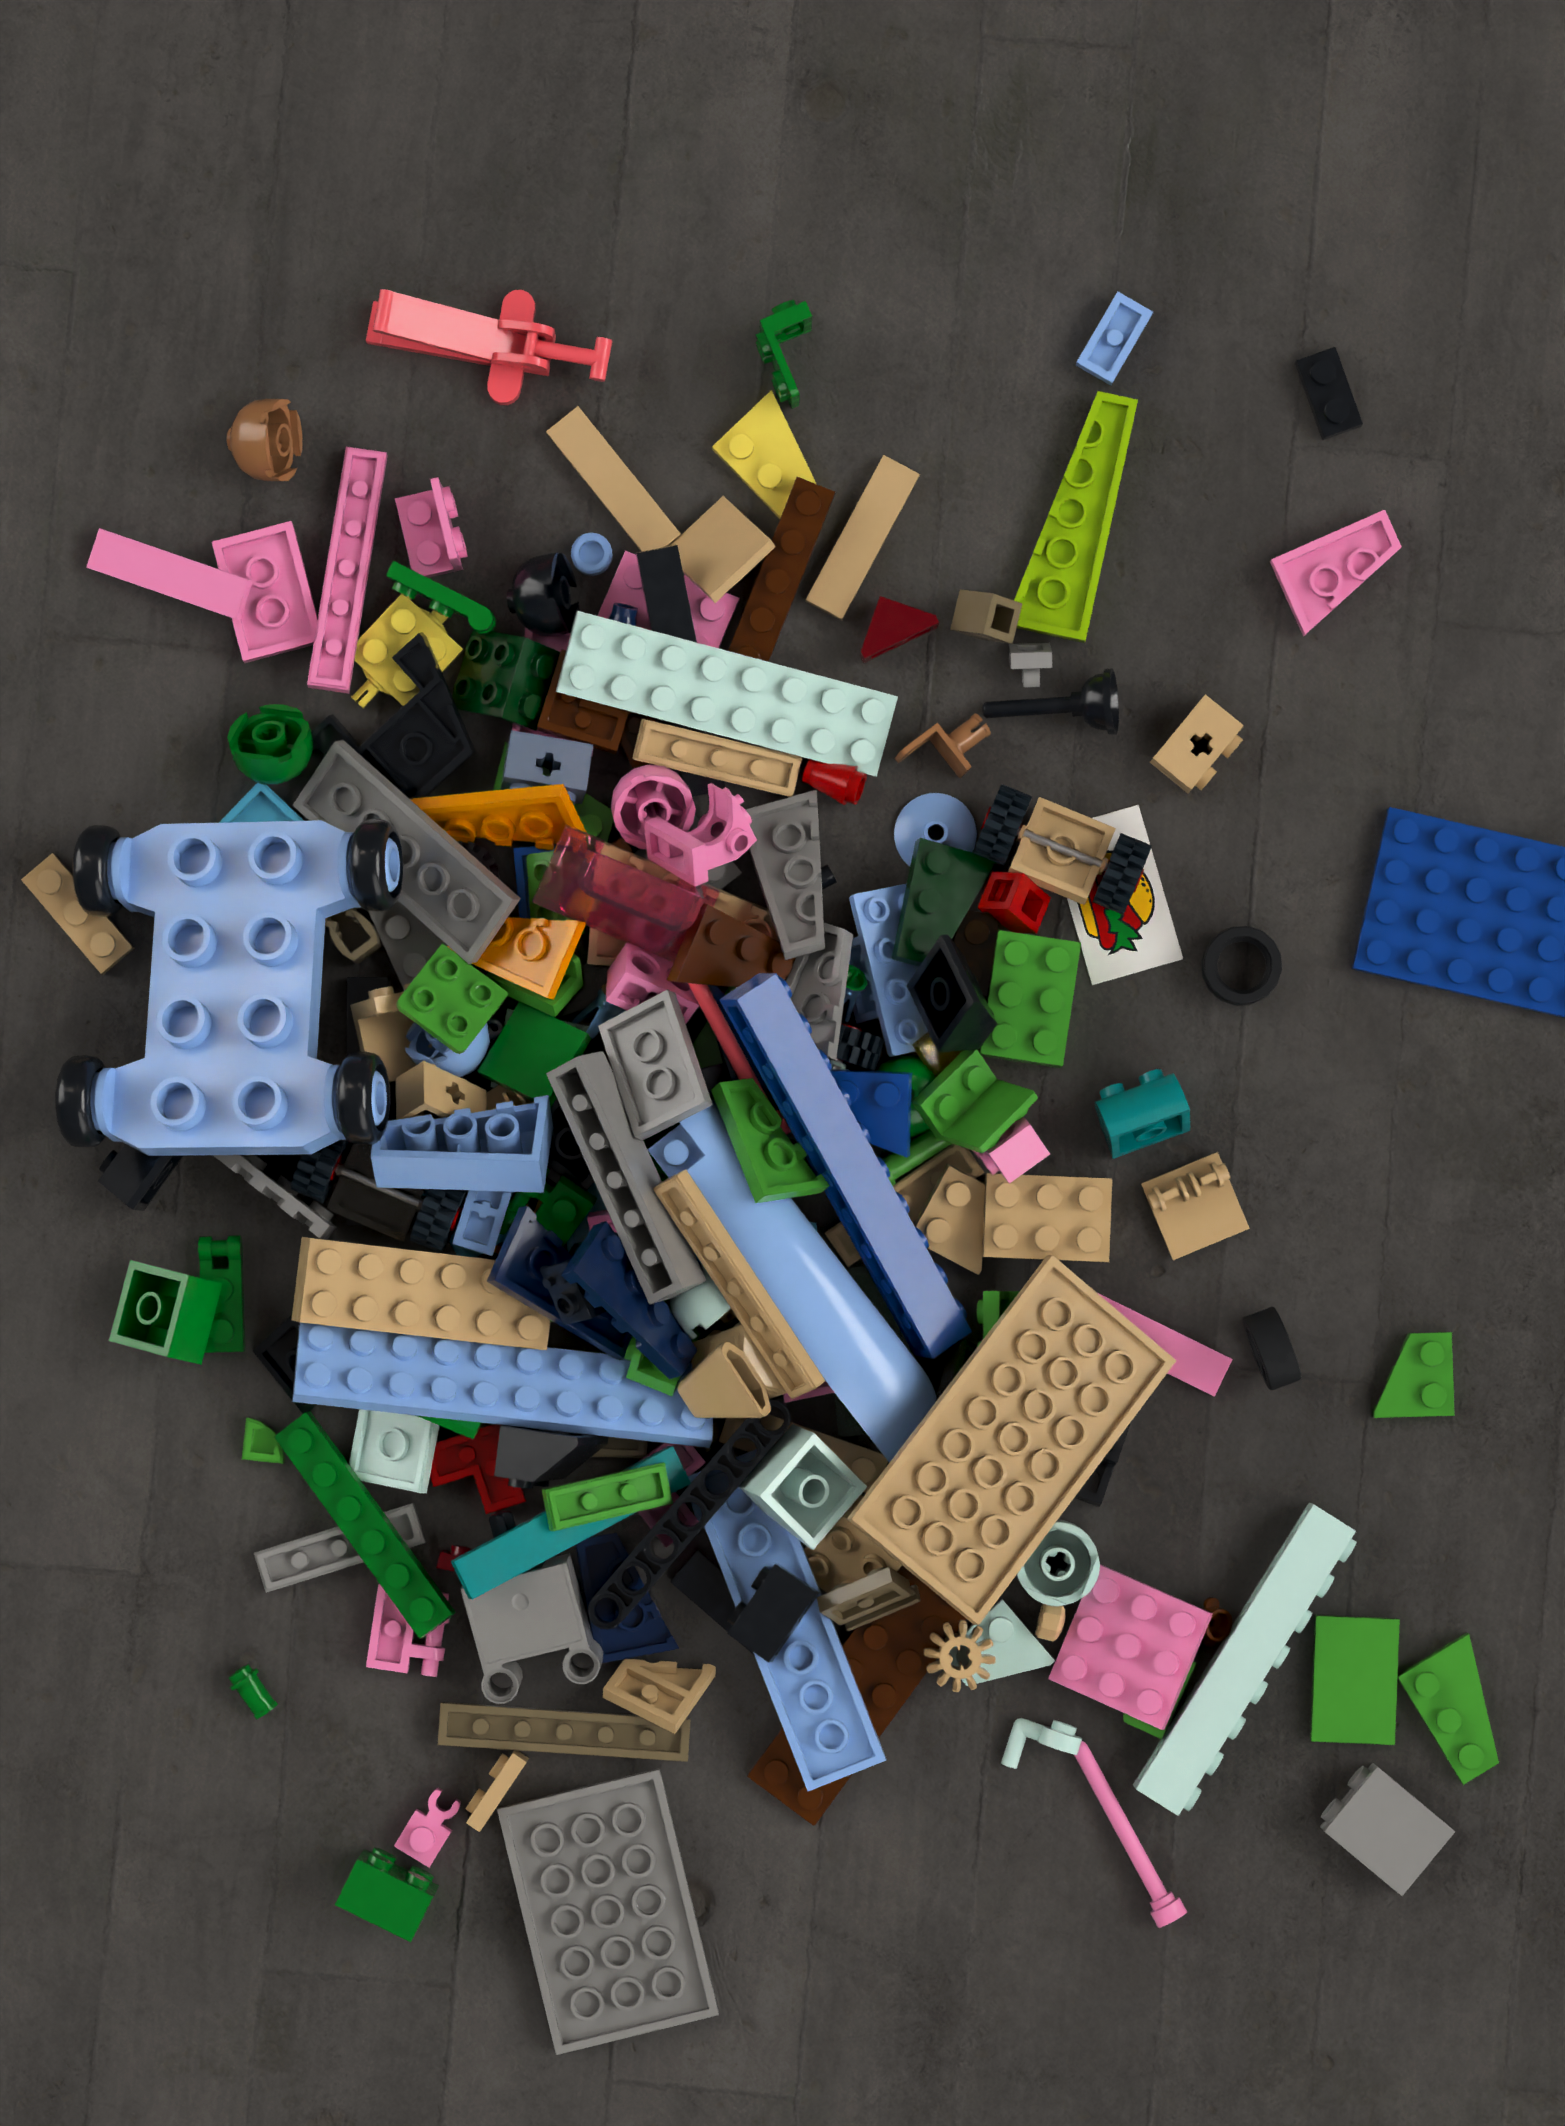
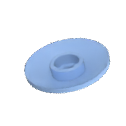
[894,793,977,867]

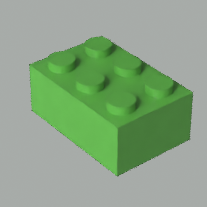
[979,930,1081,1068]

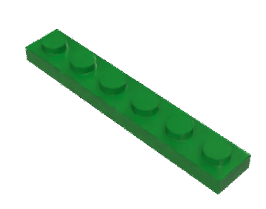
[274,1411,456,1639]

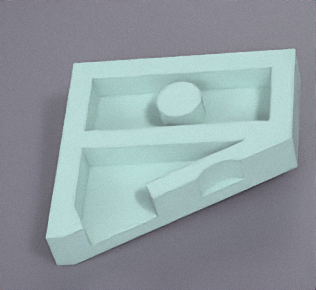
[950,1599,1055,1686]

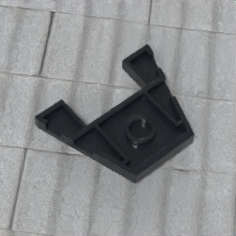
[311,632,476,799]

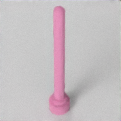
[1074,1741,1187,1928]

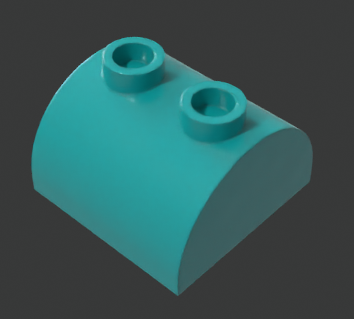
[1094,1069,1190,1159]

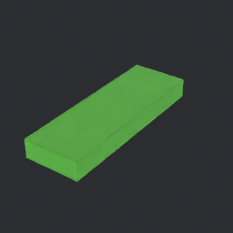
[541,1462,673,1531]

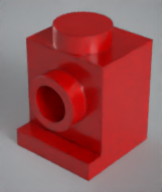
[978,872,1051,934]

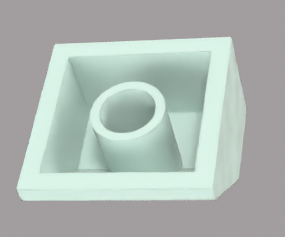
[739,1424,867,1550]

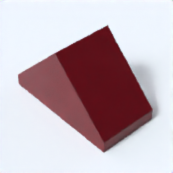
[860,596,939,663]

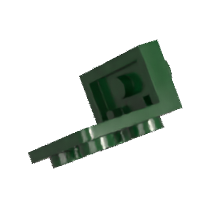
[452,630,560,731]

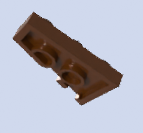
[667,903,796,987]

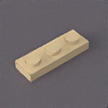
[21,853,135,975]

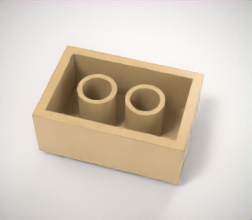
[982,1173,1112,1262]

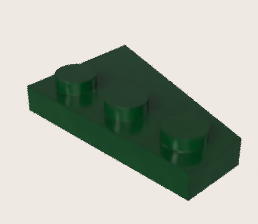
[892,838,996,967]

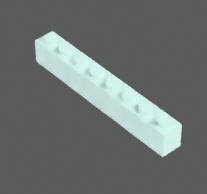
[1133,1502,1357,1816]

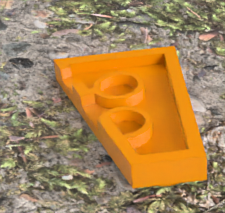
[447,917,586,1000]

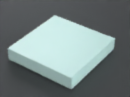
[349,1409,439,1494]

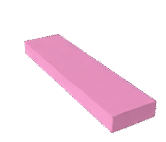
[86,528,253,620]
[1098,1293,1233,1397]

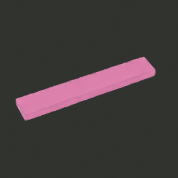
[307,447,387,694]

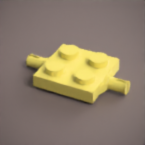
[351,595,464,709]

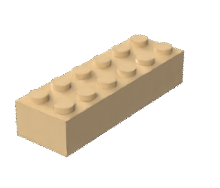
[291,1237,550,1350]

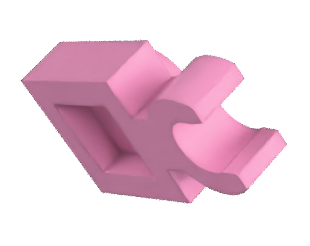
[394,1787,461,1868]

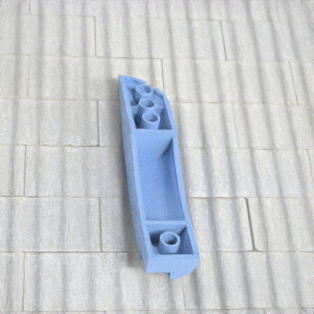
[648,1100,937,1463]

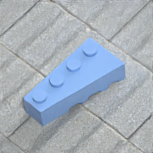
[371,1095,553,1193]

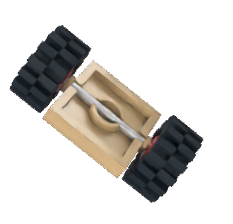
[973,784,1152,915]

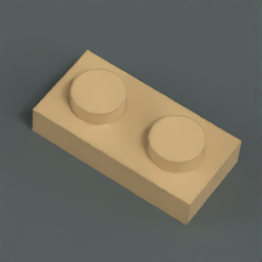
[465,1750,529,1832]

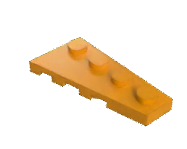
[410,784,591,853]

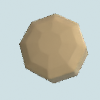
[1035,1603,1066,1642]

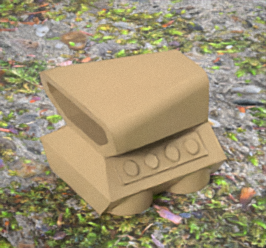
[677,1321,787,1418]

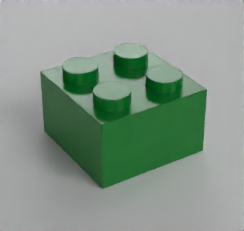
[109,1260,223,1365]
[335,1847,439,1942]

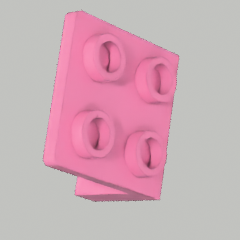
[395,477,468,578]

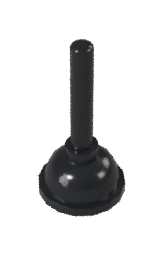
[982,668,1119,735]

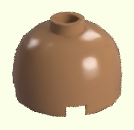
[227,399,302,481]

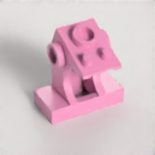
[644,783,757,886]

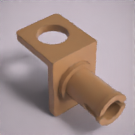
[894,713,991,778]

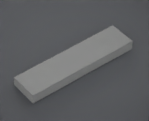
[254,1503,426,1593]

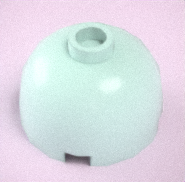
[669,1264,731,1340]

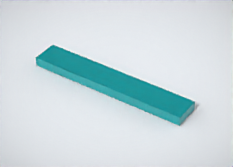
[451,1446,691,1600]

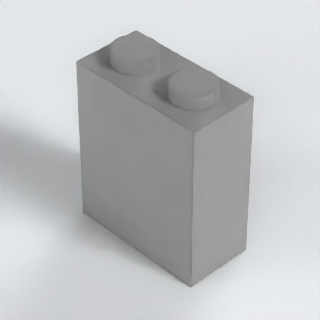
[1320,1762,1455,1896]

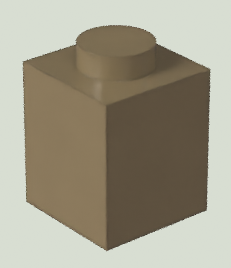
[950,589,1022,644]

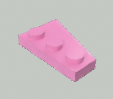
[1270,510,1402,637]

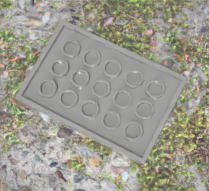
[497,1768,719,2055]

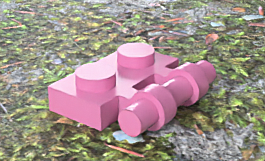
[366,1583,450,1677]

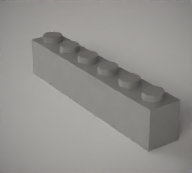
[546,1051,706,1305]

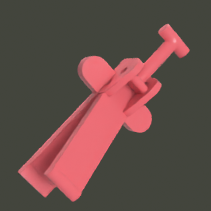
[366,289,612,405]

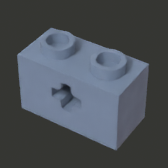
[500,730,593,805]

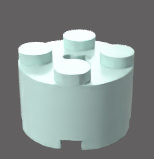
[1016,1520,1100,1606]

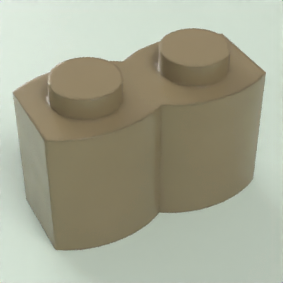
[325,908,382,964]

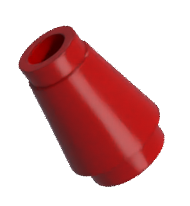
[802,759,867,805]

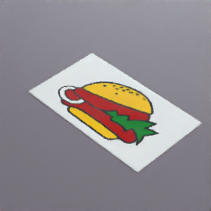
[1067,805,1183,985]

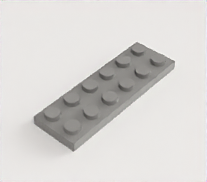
[292,740,521,964]

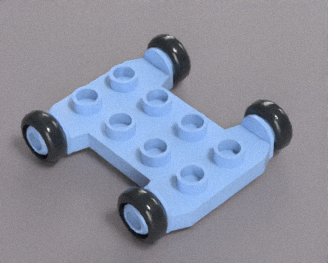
[55,819,403,1156]

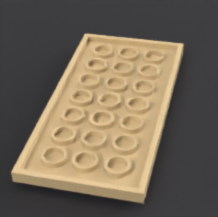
[847,1255,1177,1625]

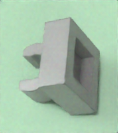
[1008,642,1053,687]

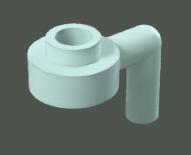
[1001,1718,1082,1769]

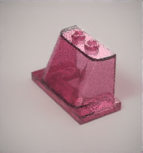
[532,824,720,963]

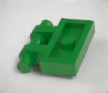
[499,1167,597,1247]

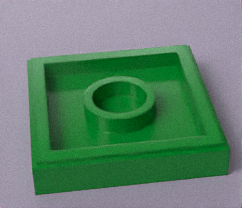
[478,1001,592,1108]

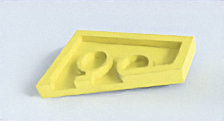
[712,390,816,519]

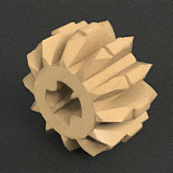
[924,1620,996,1692]

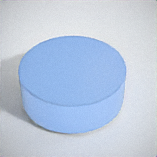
[571,533,613,576]

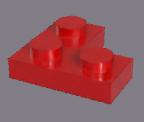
[430,1424,527,1514]

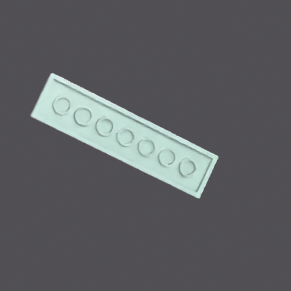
[556,611,898,777]

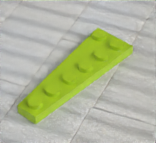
[1014,391,1138,643]

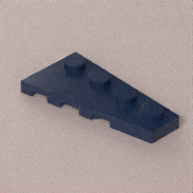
[487,1206,633,1360]
[561,1221,697,1380]

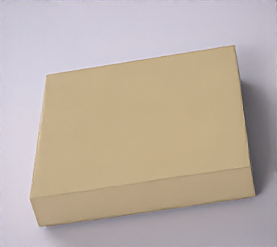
[670,496,776,603]

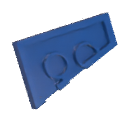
[830,1069,912,1158]

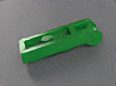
[386,561,496,635]
[198,1235,245,1353]

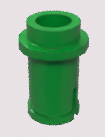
[228,1663,278,1720]

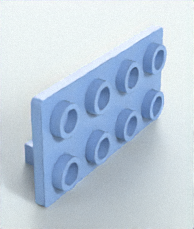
[849,884,935,1057]

